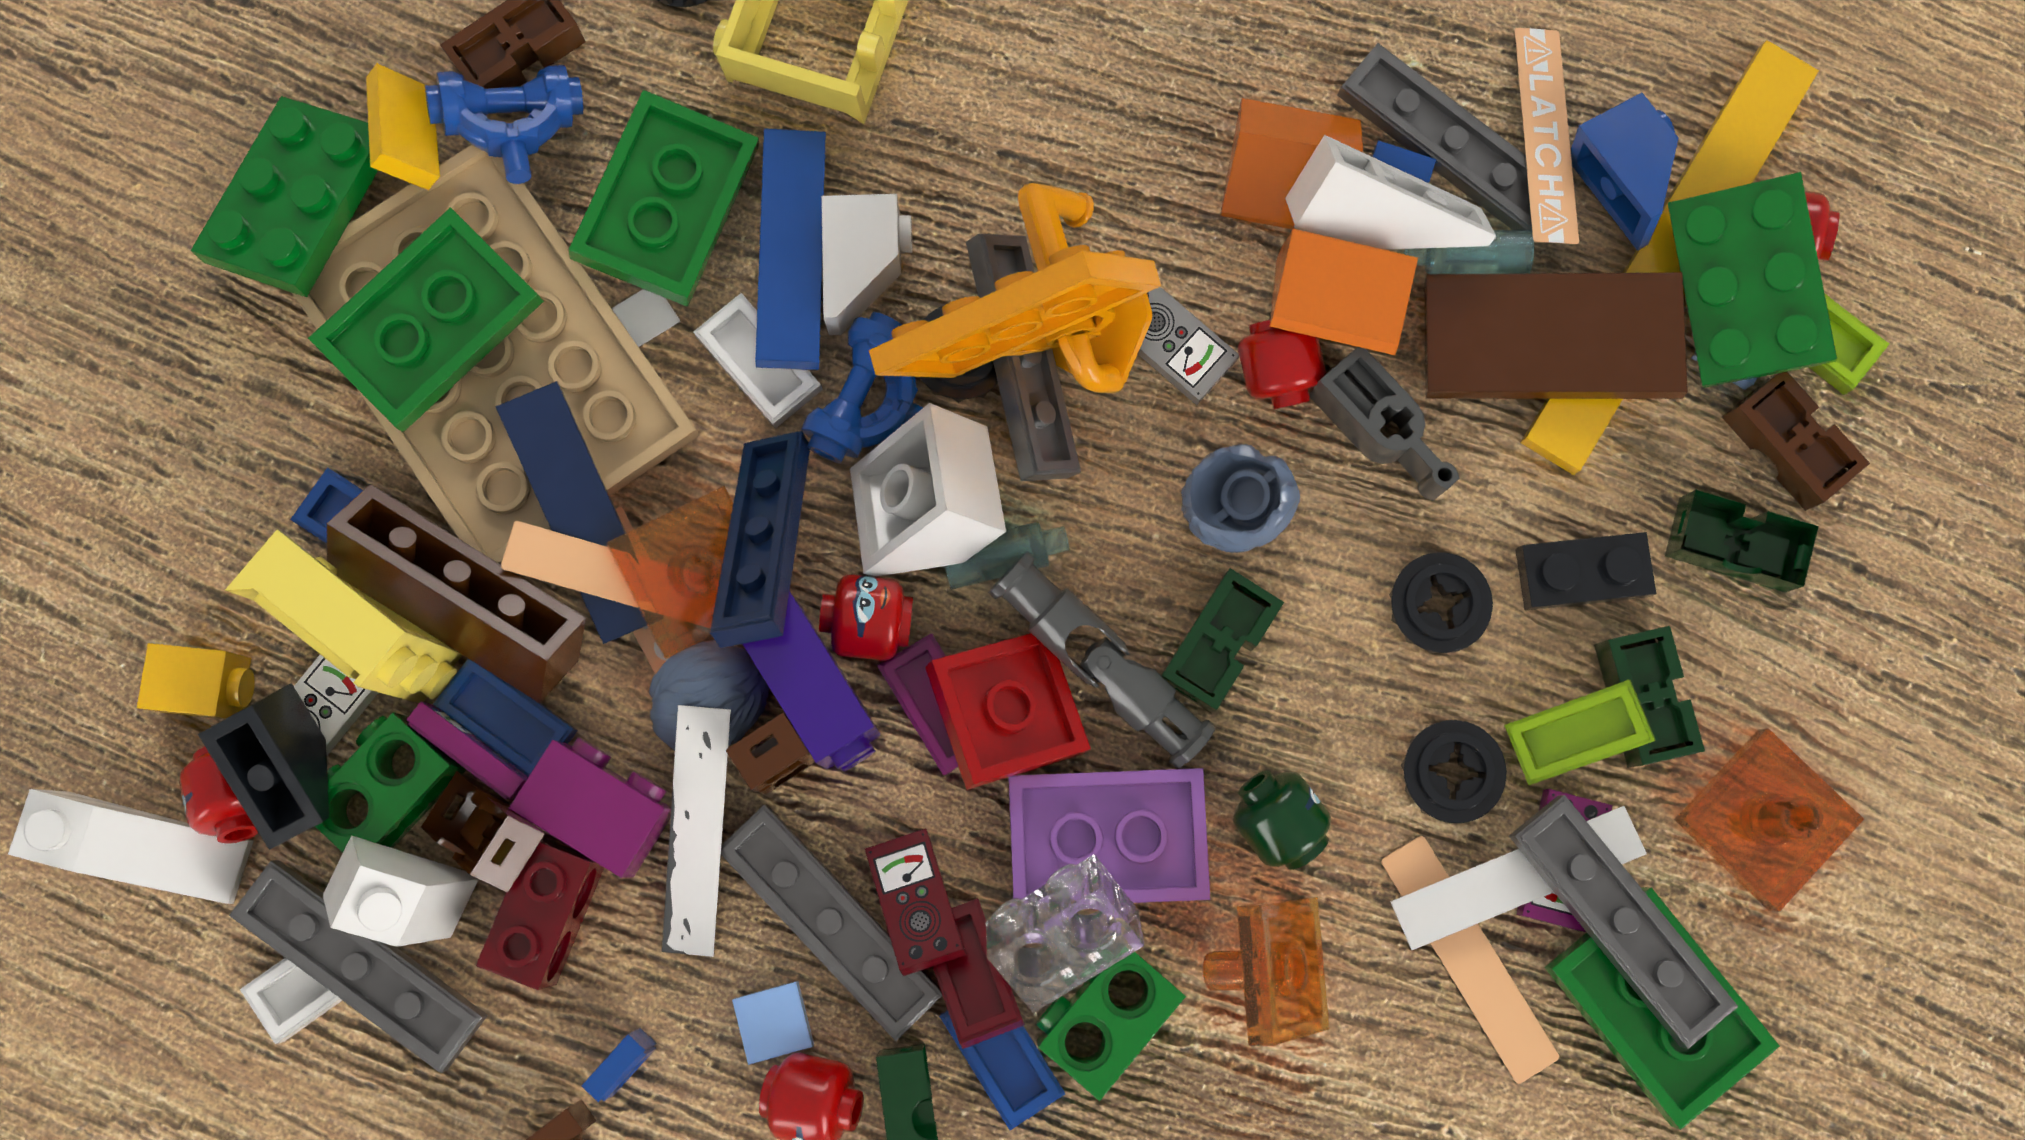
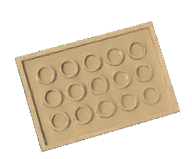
[292,144,700,565]

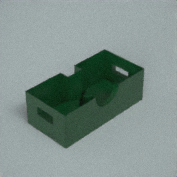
[1665,490,1819,593]
[1161,568,1284,714]
[1594,626,1705,768]
[876,1043,938,1140]

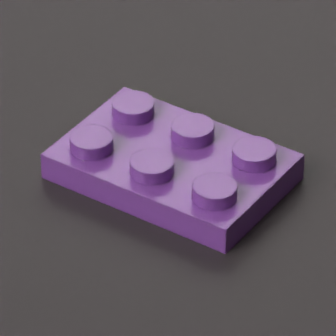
[1008,768,1210,908]

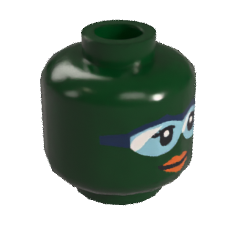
[1233,770,1331,870]

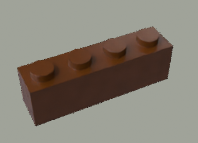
[327,484,586,703]

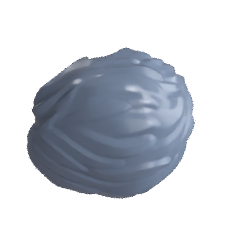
[1181,444,1300,553]
[649,640,769,751]

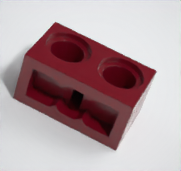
[476,839,604,990]

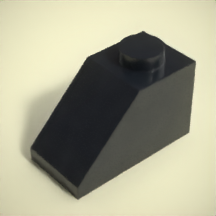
[198,683,329,850]

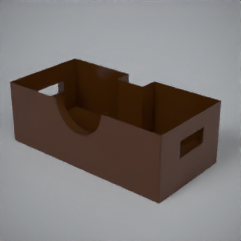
[440,0,586,89]
[1722,372,1870,511]
[725,713,816,795]
[421,771,544,893]

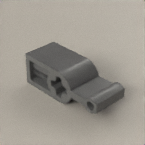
[1309,347,1460,501]

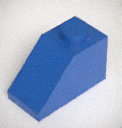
[1571,93,1679,251]

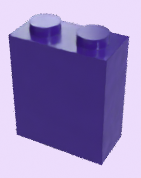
[743,591,881,772]

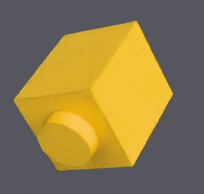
[136,643,255,719]

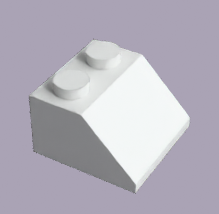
[850,403,1006,577]

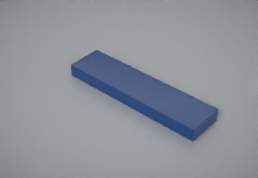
[755,128,826,370]

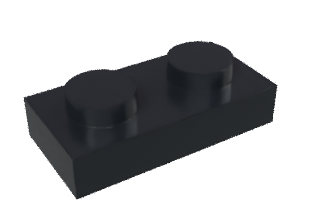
[1515,532,1657,611]

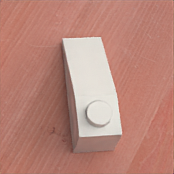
[1285,135,1496,249]
[8,789,254,904]

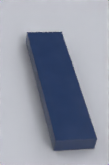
[495,381,664,644]
[710,431,810,648]

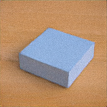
[732,981,814,1065]

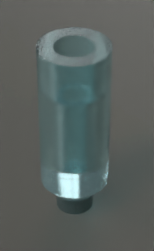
[1404,230,1534,274]
[944,522,1070,590]

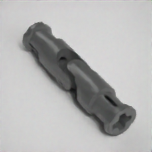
[988,550,1216,769]

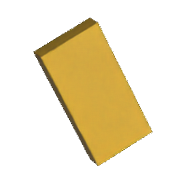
[366,63,440,190]

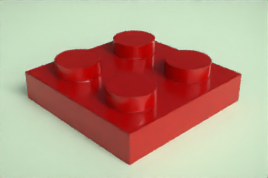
[925,633,1091,790]

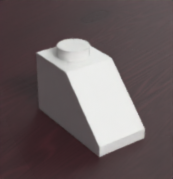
[821,194,912,335]
[323,835,479,947]

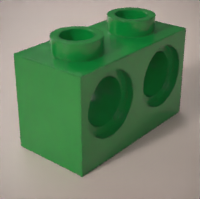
[315,713,467,853]
[1036,940,1186,1101]

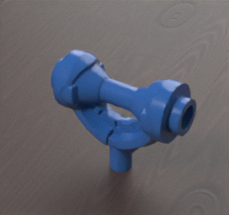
[425,65,583,184]
[801,312,924,463]

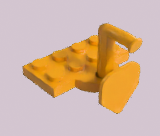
[869,183,1161,393]

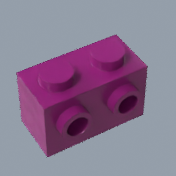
[509,737,671,878]

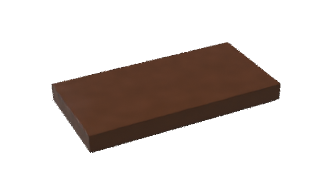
[1424,272,1688,399]

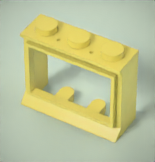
[713,0,909,124]
[225,529,462,703]

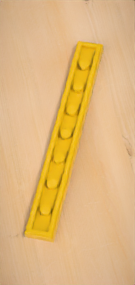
[1520,40,1819,475]

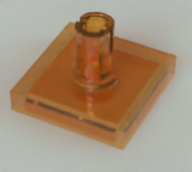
[605,486,733,659]
[1674,728,1864,912]
[1203,897,1330,1046]

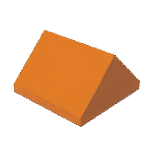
[1220,98,1364,229]
[1270,229,1418,355]

